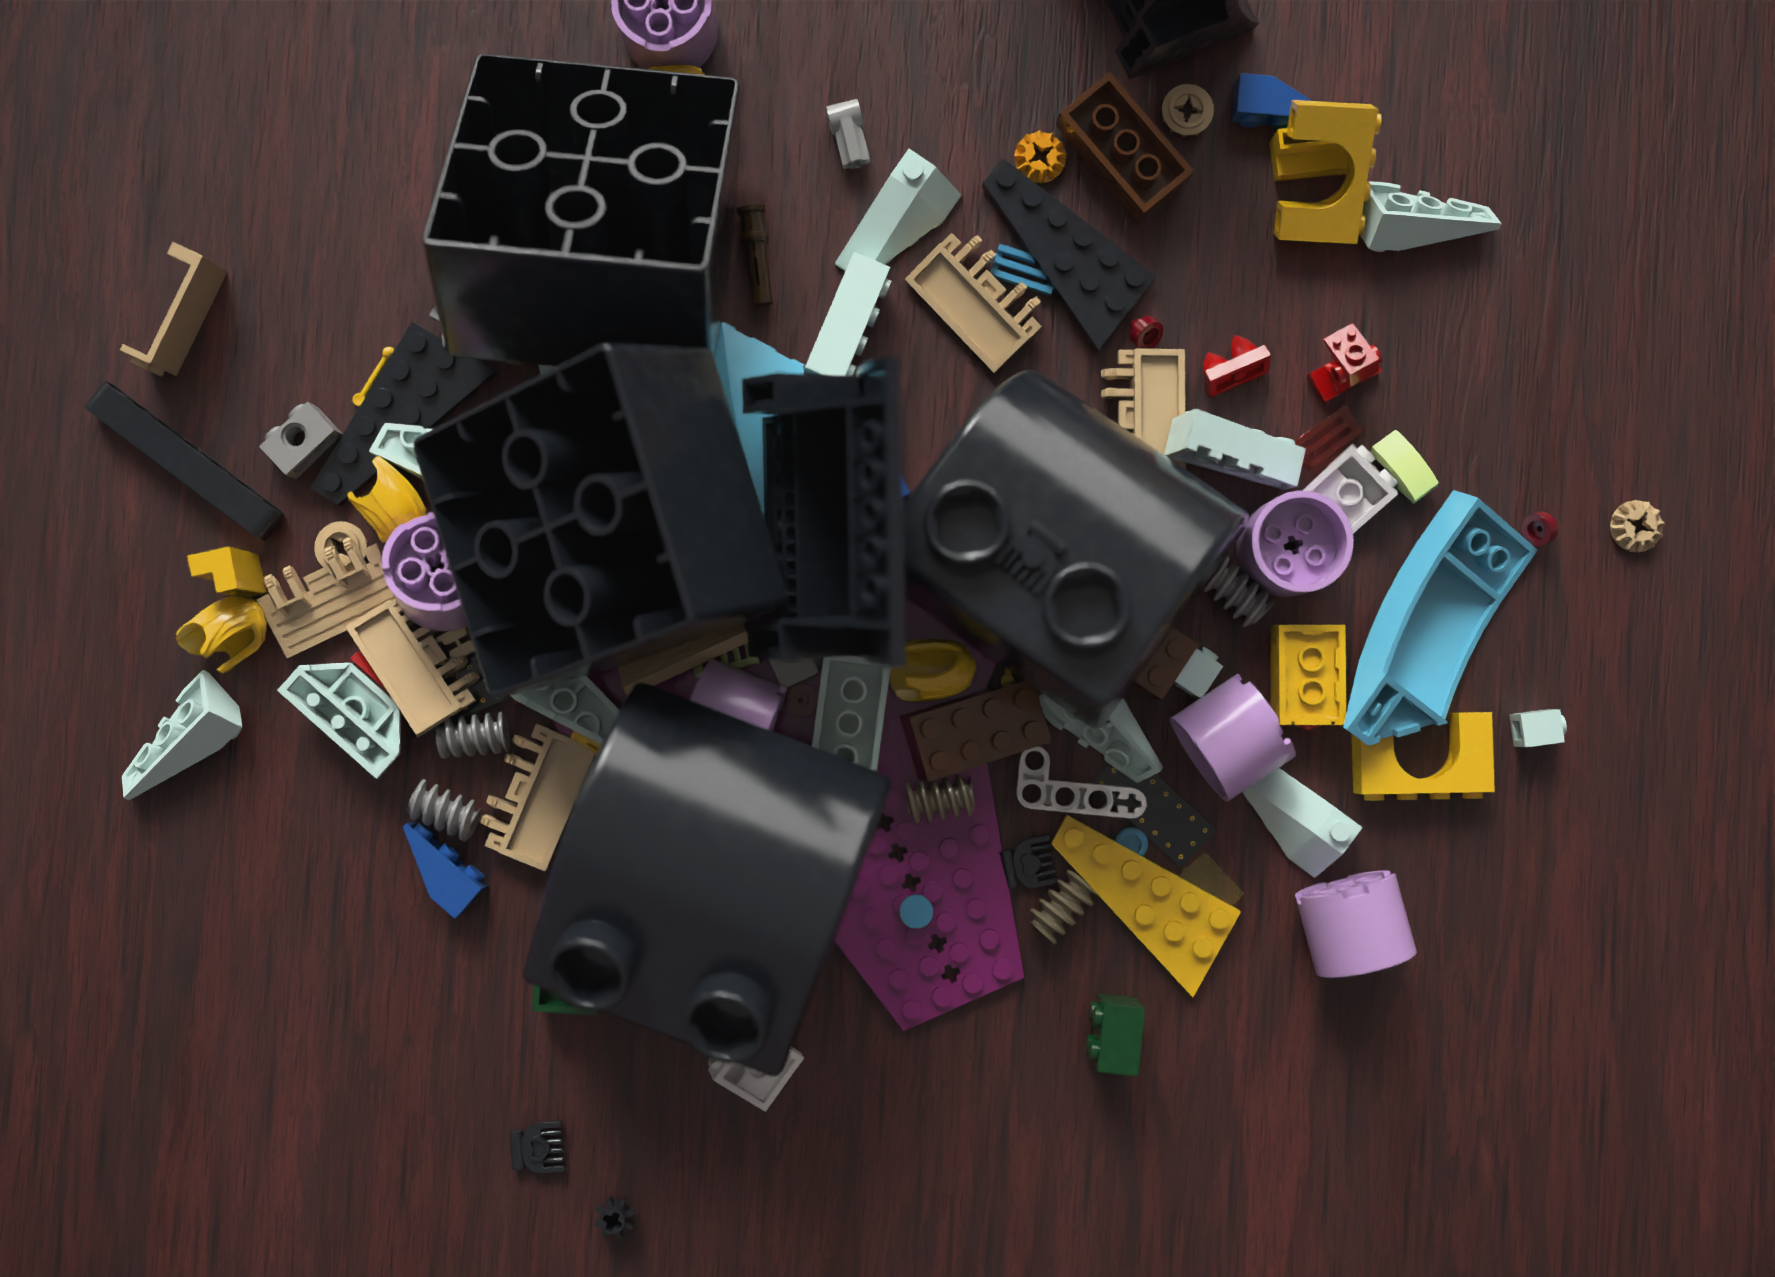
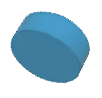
[1115,827,1148,856]
[900,894,933,928]

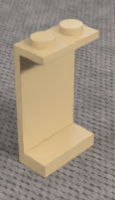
[120,242,227,377]

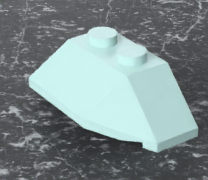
[277,663,402,779]

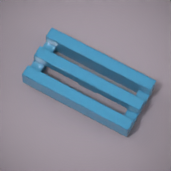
[990,244,1053,296]

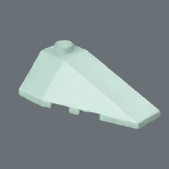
[1360,181,1502,252]

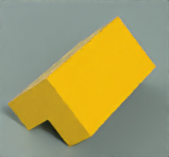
[1269,128,1348,182]
[187,547,267,597]

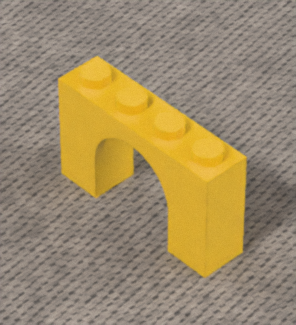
[1273,100,1381,244]
[1352,712,1495,801]

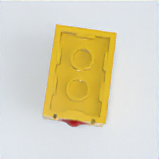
[1270,625,1346,730]

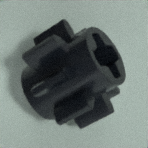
[594,1195,636,1240]

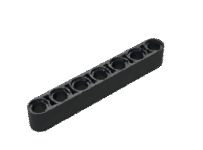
[84,380,285,541]

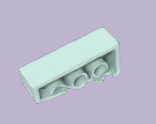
[804,252,892,376]
[1164,408,1306,490]

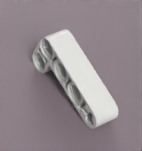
[1016,746,1147,818]

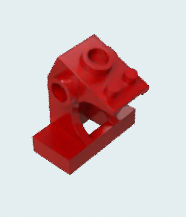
[1307,323,1382,404]

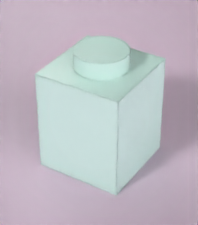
[1173,646,1223,699]
[1509,709,1567,747]

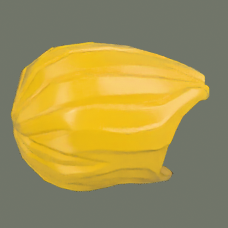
[347,456,427,543]
[176,596,267,673]
[889,639,977,702]

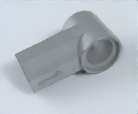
[826,99,870,169]

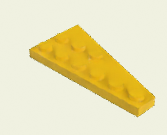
[1051,814,1241,997]

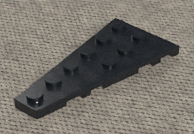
[982,158,1156,353]
[310,322,498,506]

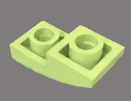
[1370,430,1439,504]

